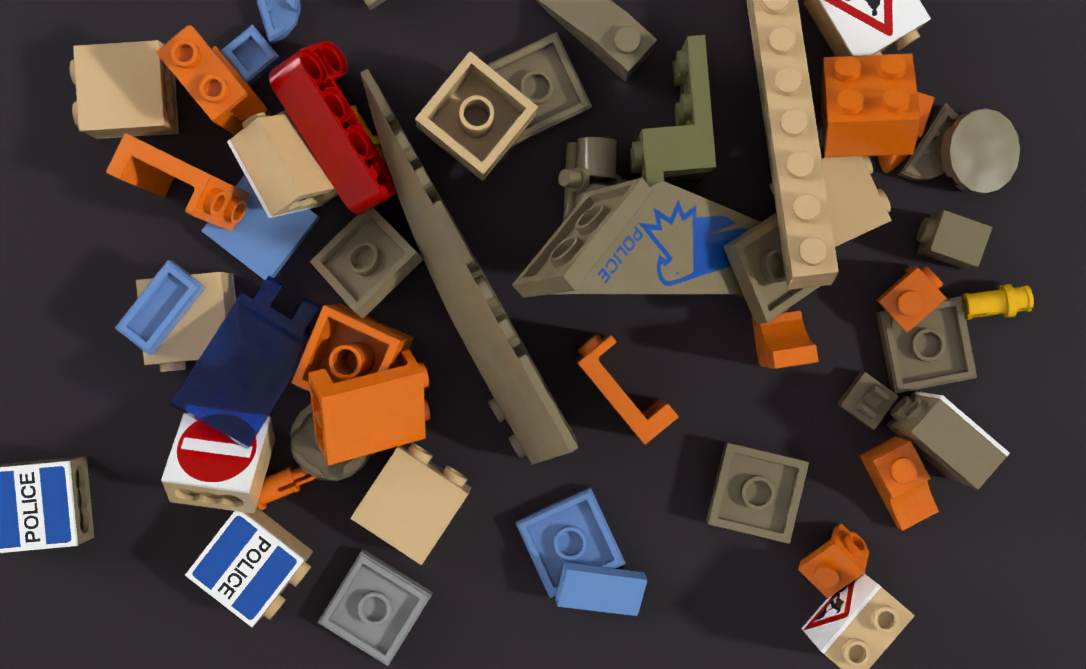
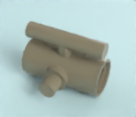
[558,137,629,222]

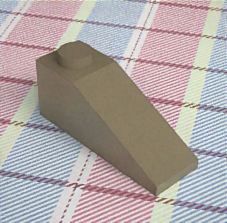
[535,0,657,82]

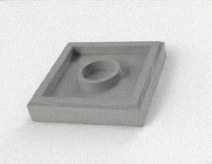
[317,549,433,666]

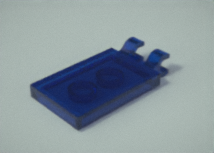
[170,275,319,449]

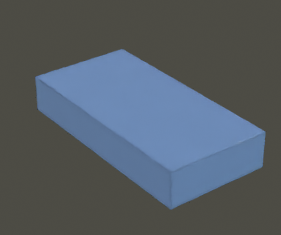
[115,260,206,355]
[555,562,648,616]

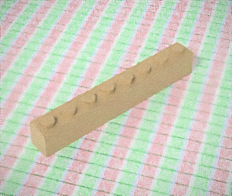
[746,0,839,290]

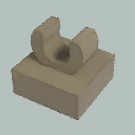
[837,371,899,430]

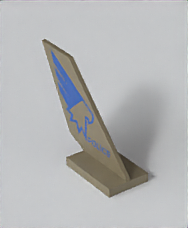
[512,178,761,298]

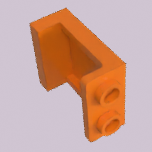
[156,25,272,135]
[106,133,250,231]
[576,334,679,445]
[308,350,430,466]

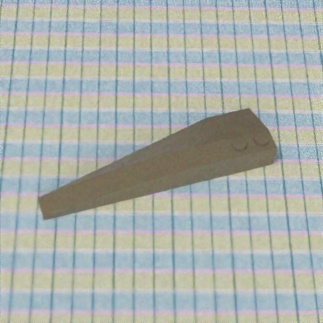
[360,69,579,465]

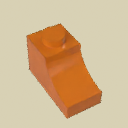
[751,309,819,369]
[859,436,939,531]

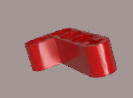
[269,41,396,215]

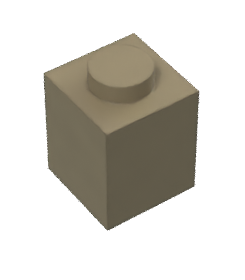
[917,210,993,269]

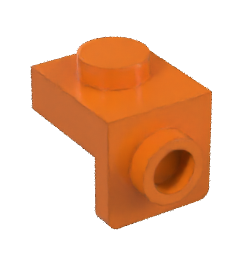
[876,265,947,333]
[798,524,869,599]

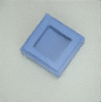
[221,24,282,86]

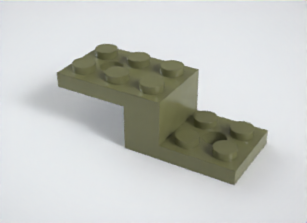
[629,35,716,186]

